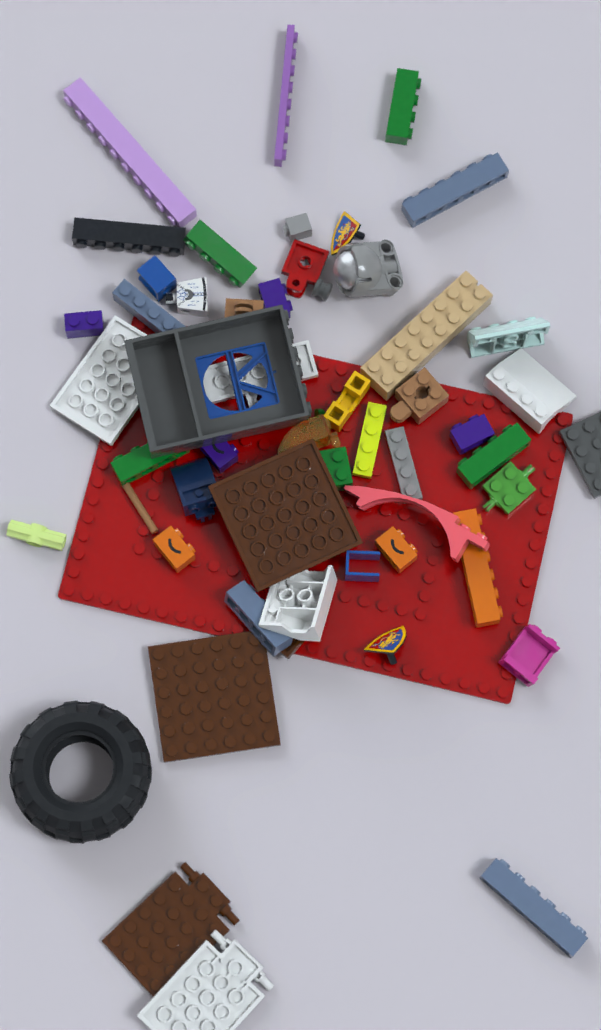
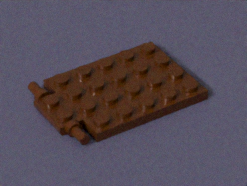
[102,862,240,997]

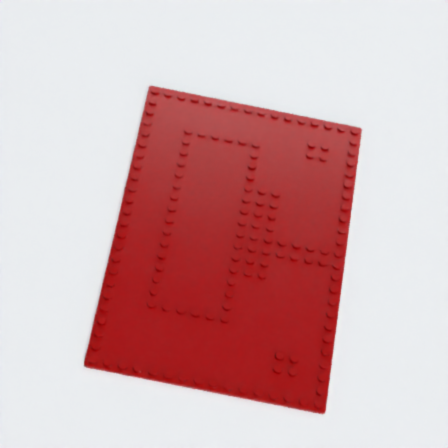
[58,316,573,704]

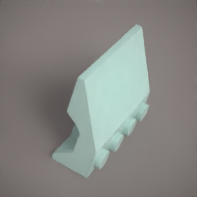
[466,317,550,358]

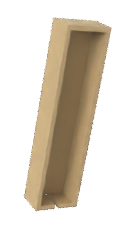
[360,271,493,401]

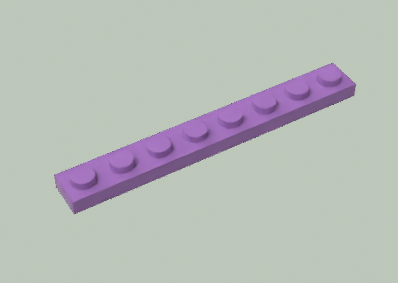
[274,24,298,167]

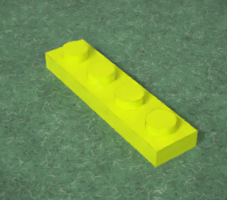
[352,402,387,479]

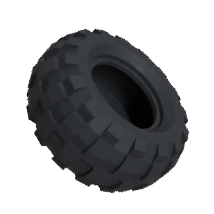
[9,700,152,844]

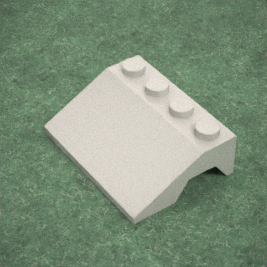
[483,348,577,434]
[259,565,337,642]

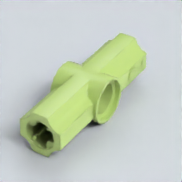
[6,520,67,551]

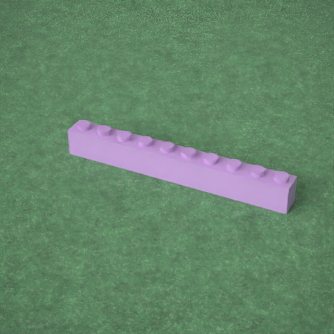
[63,77,197,227]

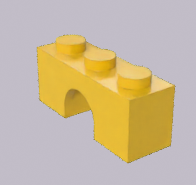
[323,371,371,433]

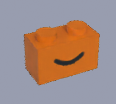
[153,526,196,573]
[374,526,418,573]

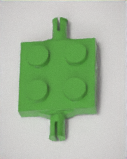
[482,461,536,515]

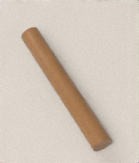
[122,483,158,534]

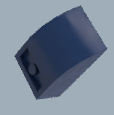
[169,456,217,523]

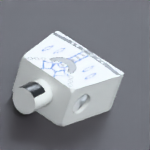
[166,277,208,317]

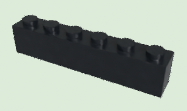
[72,217,186,257]

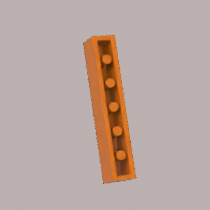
[453,508,503,628]

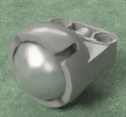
[333,239,403,298]

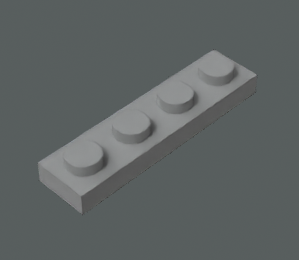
[385,426,423,504]

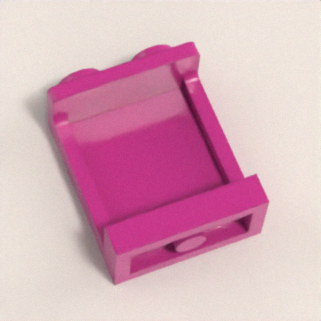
[498,624,560,687]

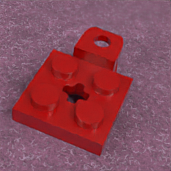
[281,239,329,299]

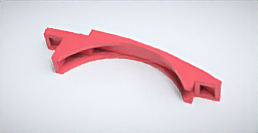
[343,485,490,563]

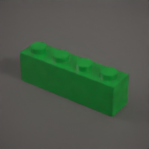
[385,68,422,146]
[183,220,257,288]
[456,423,531,490]
[111,442,190,486]

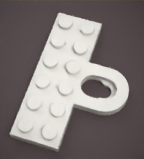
[203,340,318,407]

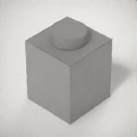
[283,213,312,242]

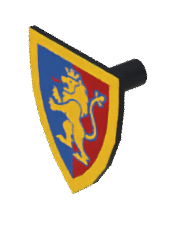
[331,211,365,256]
[364,626,407,665]

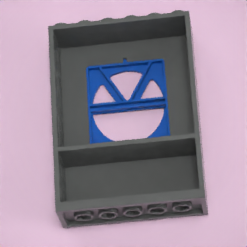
[124,305,312,459]

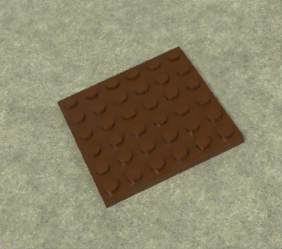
[208,439,363,593]
[148,631,281,763]

